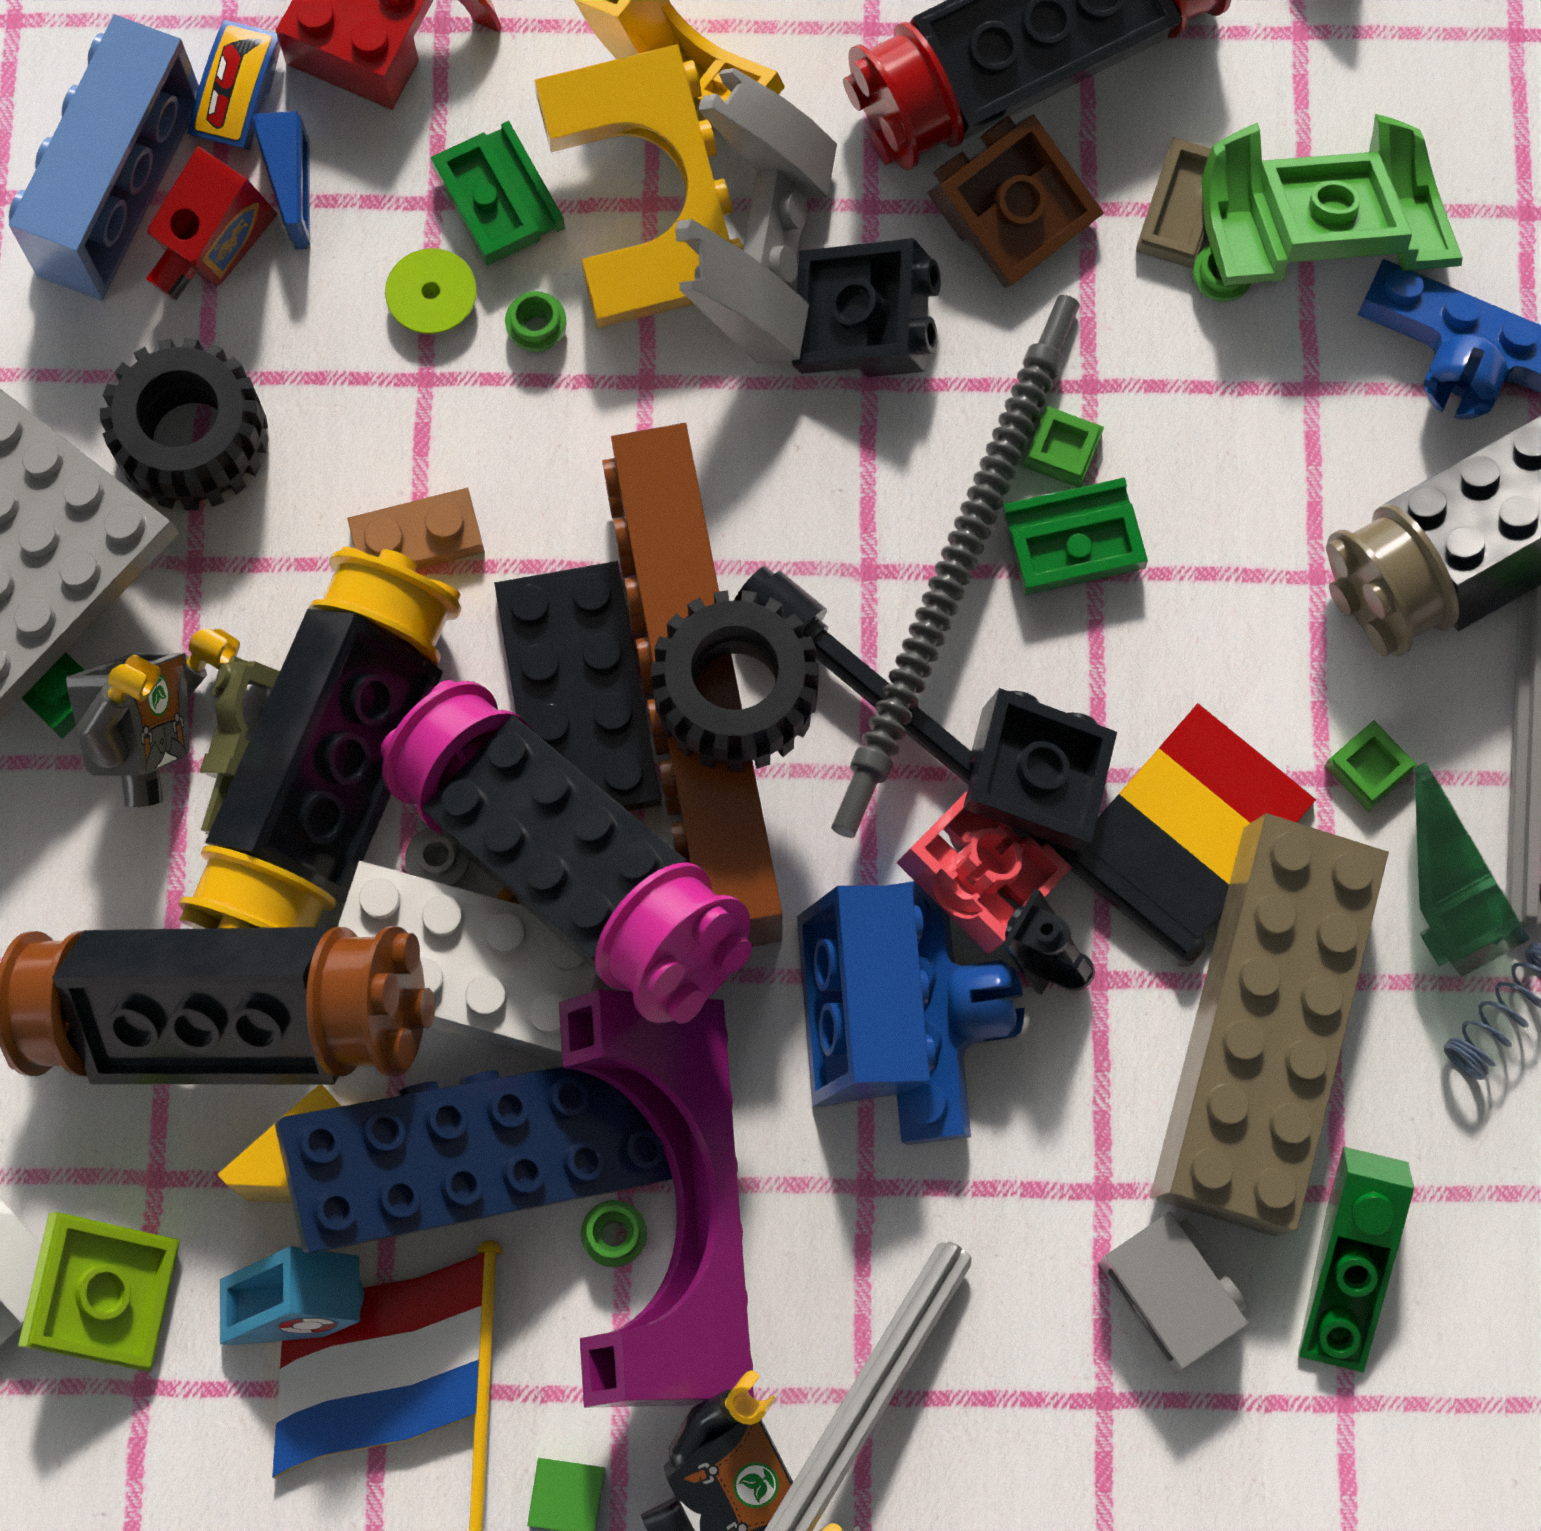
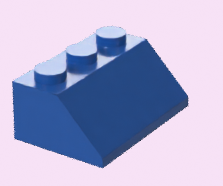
[797,885,935,1106]

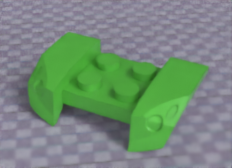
[1202,114,1463,286]

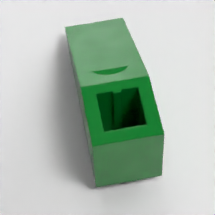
[1298,1146,1415,1373]

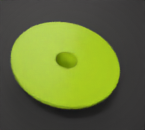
[385,248,477,334]

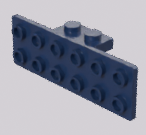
[275,1067,672,1254]

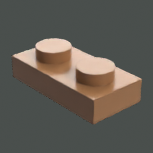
[347,487,485,570]

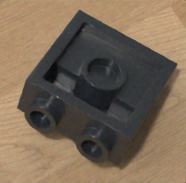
[792,238,941,377]
[963,688,1117,853]

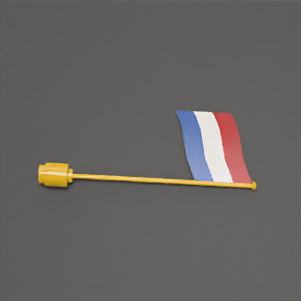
[272,1240,503,1531]

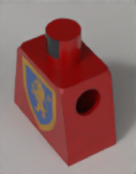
[146,146,278,301]

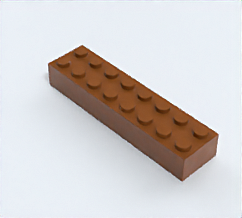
[602,423,782,947]

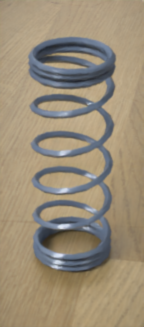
[1443,943,1541,1080]

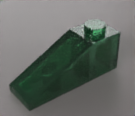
[1414,762,1531,977]

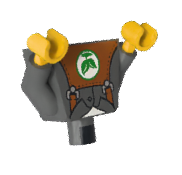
[66,629,240,807]

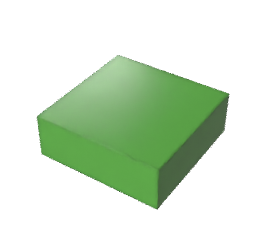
[1023,405,1104,487]
[1324,720,1418,812]
[527,1458,606,1531]

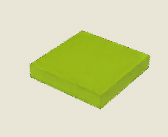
[18,1212,180,1372]

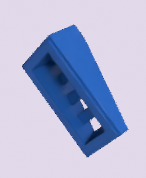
[252,111,310,249]

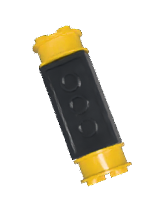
[178,547,461,929]

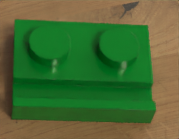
[430,121,565,266]
[1002,477,1148,596]

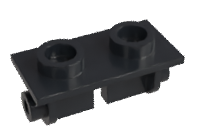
[1003,889,1095,995]

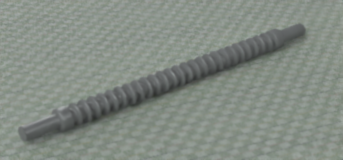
[831,295,1080,838]

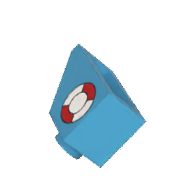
[220,1246,364,1345]

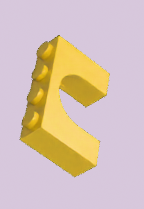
[535,44,743,329]

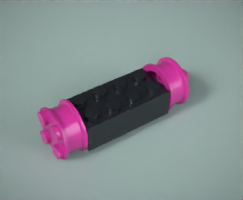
[381,680,752,1024]

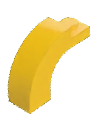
[574,0,785,128]

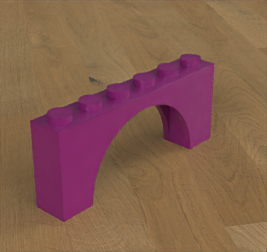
[559,989,754,1408]

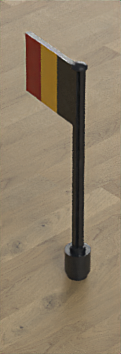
[734,566,1316,967]

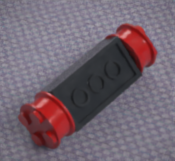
[843,0,1231,171]

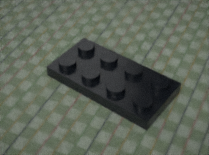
[494,561,661,811]

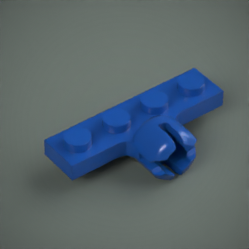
[1357,258,1541,419]
[892,881,1025,1145]

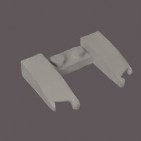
[675,68,837,364]

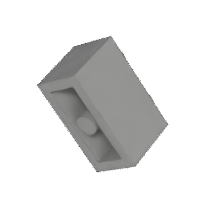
[1098,1211,1249,1374]

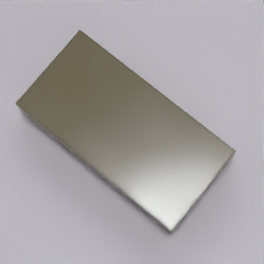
[1136,137,1211,269]

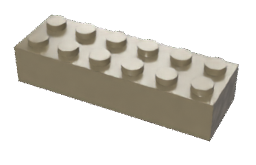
[1150,813,1389,1236]

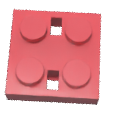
[896,791,1072,955]

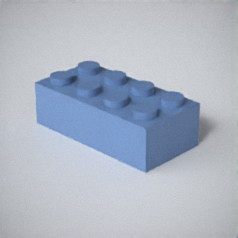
[8,14,199,301]

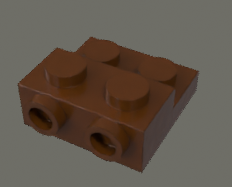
[927,114,1104,288]

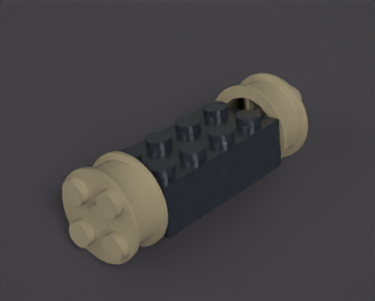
[1326,416,1541,657]

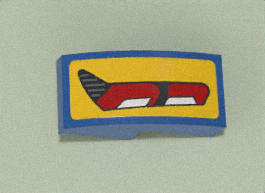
[187,19,281,150]

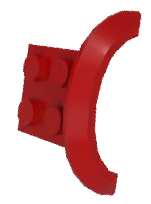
[275,0,502,110]

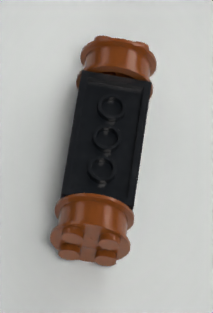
[0,926,435,1085]

